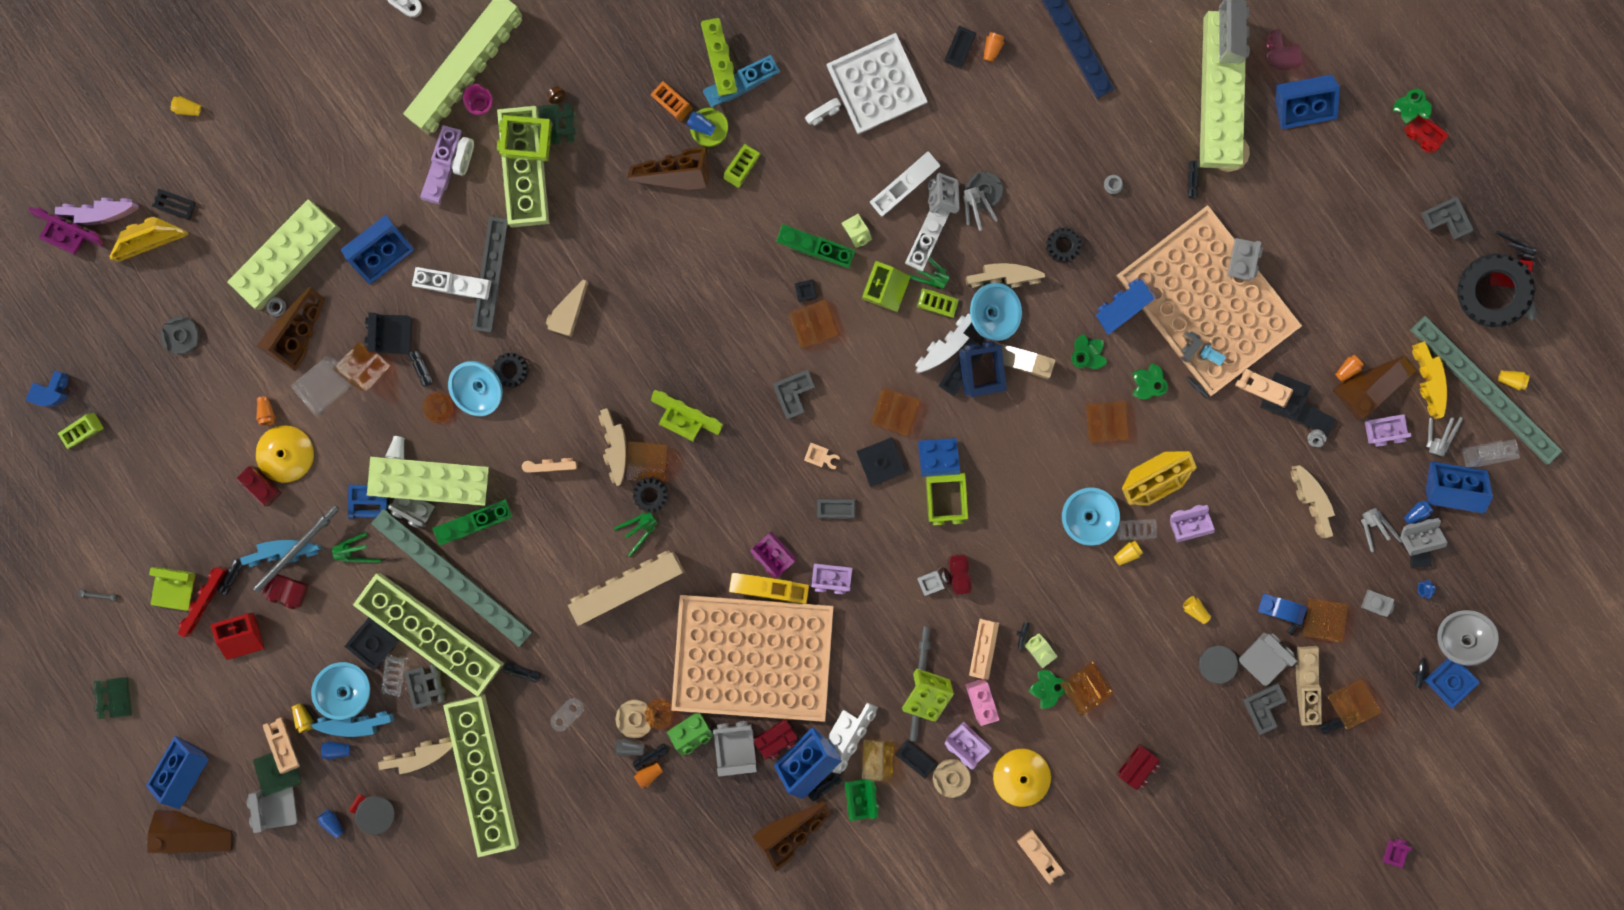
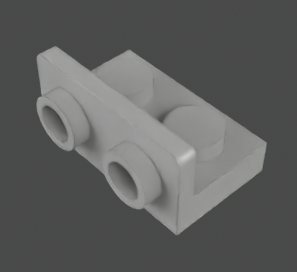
[928,173,960,214]
[1227,238,1263,281]
[388,498,436,528]

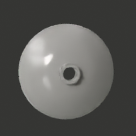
[1437,610,1498,666]

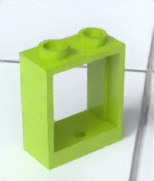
[497,115,552,161]
[926,473,968,525]

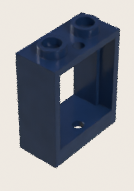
[959,341,1007,397]

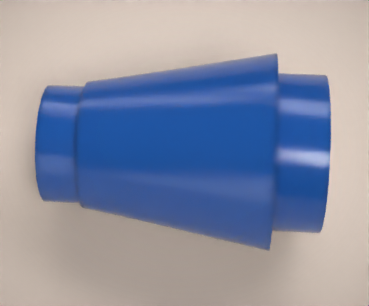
[686,111,716,136]
[1403,500,1434,524]
[321,741,350,760]
[317,809,344,838]

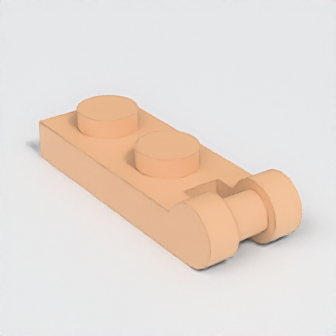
[1235,369,1293,408]
[522,458,578,473]
[263,717,300,774]
[1017,829,1065,885]

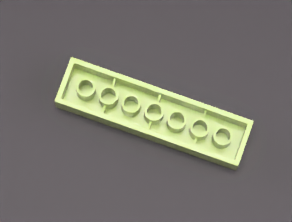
[403,0,522,135]
[1200,11,1245,169]
[353,573,504,697]
[443,694,519,857]

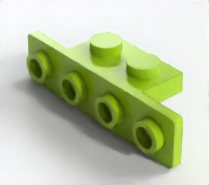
[701,18,737,96]
[651,390,723,441]

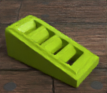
[724,144,761,188]
[917,288,959,318]
[58,413,104,450]

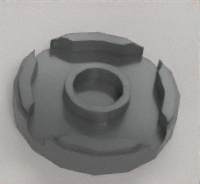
[965,172,1003,210]
[161,317,201,355]
[1198,645,1238,684]
[355,796,395,835]

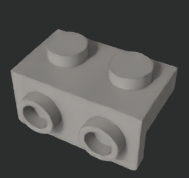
[1400,518,1448,556]

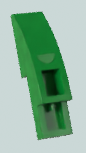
[775,224,855,268]
[432,499,512,546]

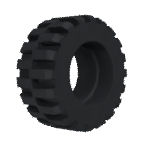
[1457,253,1536,328]

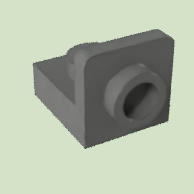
[1180,331,1203,363]

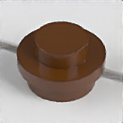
[547,86,565,104]

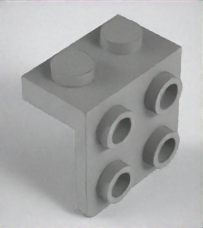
[1239,633,1297,686]
[247,786,298,833]

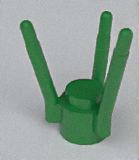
[905,256,949,289]
[614,512,658,557]
[332,533,382,563]

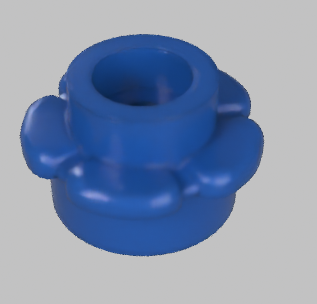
[1418,580,1436,599]

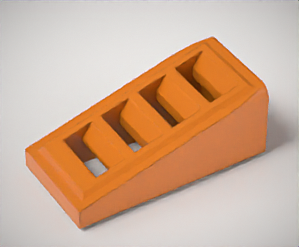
[651,81,693,122]

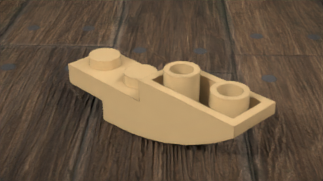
[965,263,1045,288]
[598,408,627,486]
[1291,465,1335,538]
[1296,646,1321,726]
[378,737,453,774]

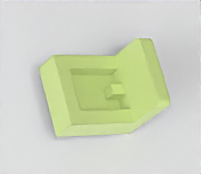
[842,214,872,248]
[1025,634,1058,668]

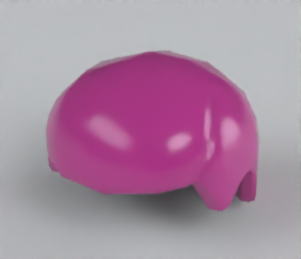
[462,84,493,115]

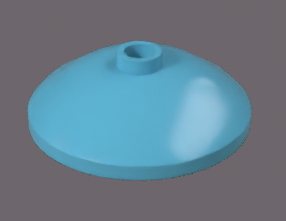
[970,283,1022,341]
[448,361,503,416]
[1062,488,1120,545]
[311,662,370,720]

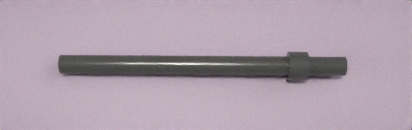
[253,504,340,593]
[910,626,931,742]

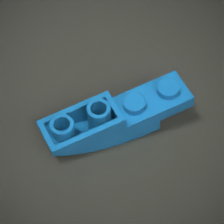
[703,55,780,108]
[240,540,323,567]
[312,711,395,737]

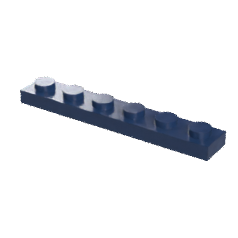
[1041,0,1114,100]

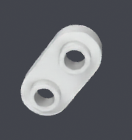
[387,0,422,18]
[805,98,841,126]
[451,137,474,176]

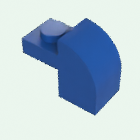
[26,371,69,407]
[1258,594,1307,625]

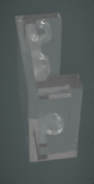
[291,357,354,416]
[1462,440,1520,467]

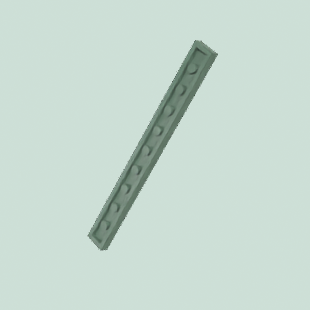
[1410,316,1562,465]
[371,509,532,647]

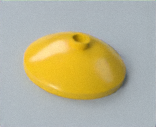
[256,425,314,483]
[993,748,1051,807]

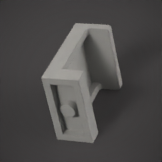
[713,721,757,776]

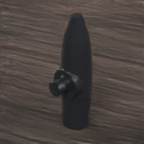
[1186,376,1210,399]
[1286,610,1309,635]
[1016,622,1030,651]
[1413,658,1426,688]

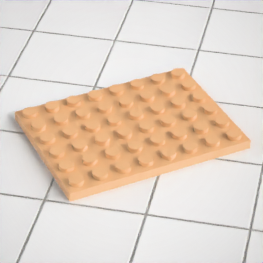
[1116,205,1302,396]
[671,595,833,722]

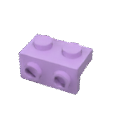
[1365,414,1412,447]
[1170,505,1215,542]
[811,563,852,594]
[945,722,991,770]

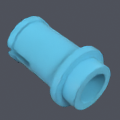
[1199,344,1226,366]

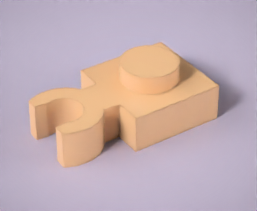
[804,443,840,469]

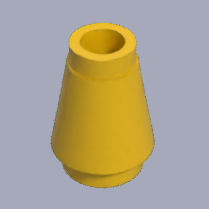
[171,96,201,116]
[1498,370,1529,390]
[1113,541,1143,566]
[1183,596,1211,624]
[291,703,314,733]

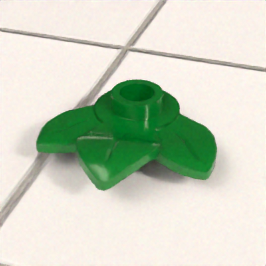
[1393,89,1432,124]
[1071,334,1107,369]
[1132,363,1168,400]
[1028,670,1067,709]

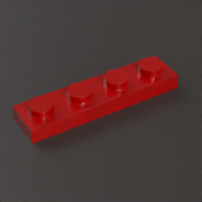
[177,566,228,638]

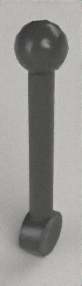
[77,590,118,601]

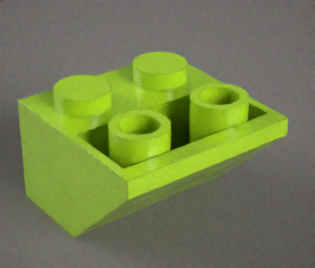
[862,261,911,312]

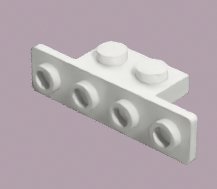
[827,703,878,774]

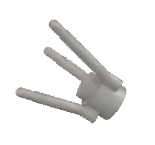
[963,187,998,231]
[1426,417,1463,456]
[1361,507,1402,552]

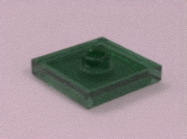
[253,753,302,797]

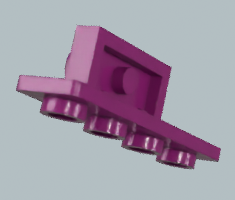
[28,207,104,256]

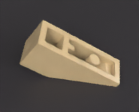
[546,280,588,337]
[993,343,1055,379]

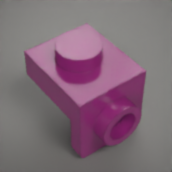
[1382,838,1412,868]

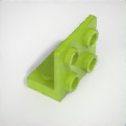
[149,567,196,611]
[902,669,954,722]

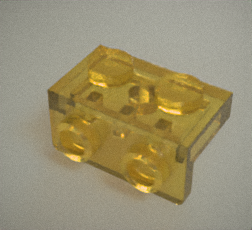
[862,740,894,781]

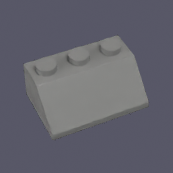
[1219,0,1250,63]

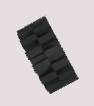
[1046,227,1082,263]
[492,352,529,388]
[633,476,668,513]

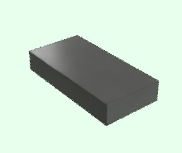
[817,499,855,518]

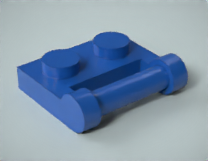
[348,485,388,519]

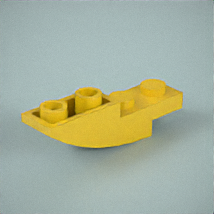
[1412,341,1447,419]
[729,573,809,604]

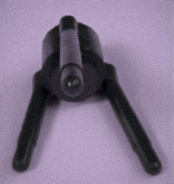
[1496,231,1536,261]

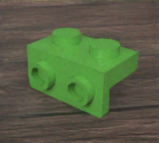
[667,712,714,756]

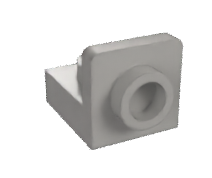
[917,567,950,596]
[1361,590,1395,617]

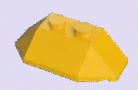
[110,217,189,262]
[1122,451,1197,506]

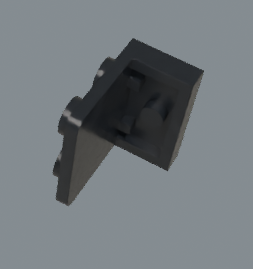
[364,312,412,354]

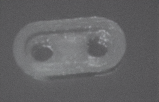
[550,698,584,731]

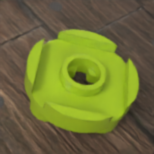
[690,108,728,147]

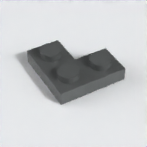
[1421,196,1474,239]
[772,370,815,420]
[1242,683,1286,735]

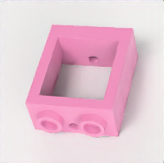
[965,679,999,726]

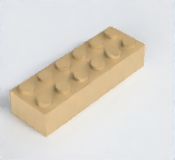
[568,550,685,626]

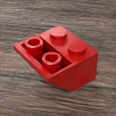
[210,612,265,660]

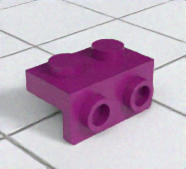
[750,531,797,579]

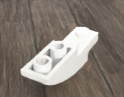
[870,151,941,216]
[905,208,950,271]
[412,267,492,300]
[915,313,972,374]

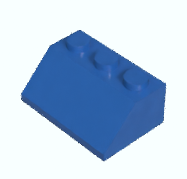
[1275,74,1340,129]
[341,215,415,285]
[1096,278,1157,335]
[1426,461,1493,513]
[774,727,842,799]
[146,736,209,809]

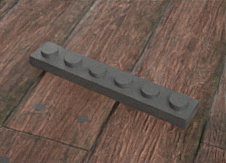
[472,216,508,333]

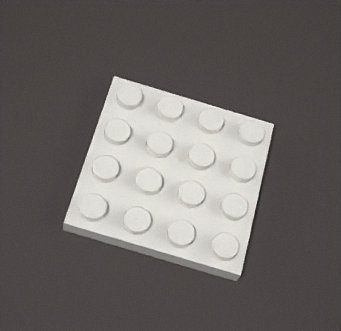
[826,33,927,134]

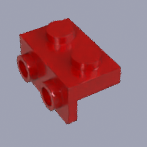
[1403,115,1449,154]

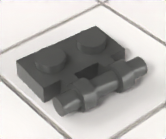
[404,664,446,709]

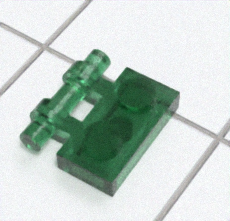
[539,104,576,145]
[92,677,132,719]

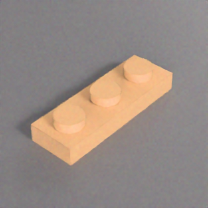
[969,619,999,680]

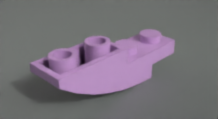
[420,125,462,205]
[55,198,139,225]

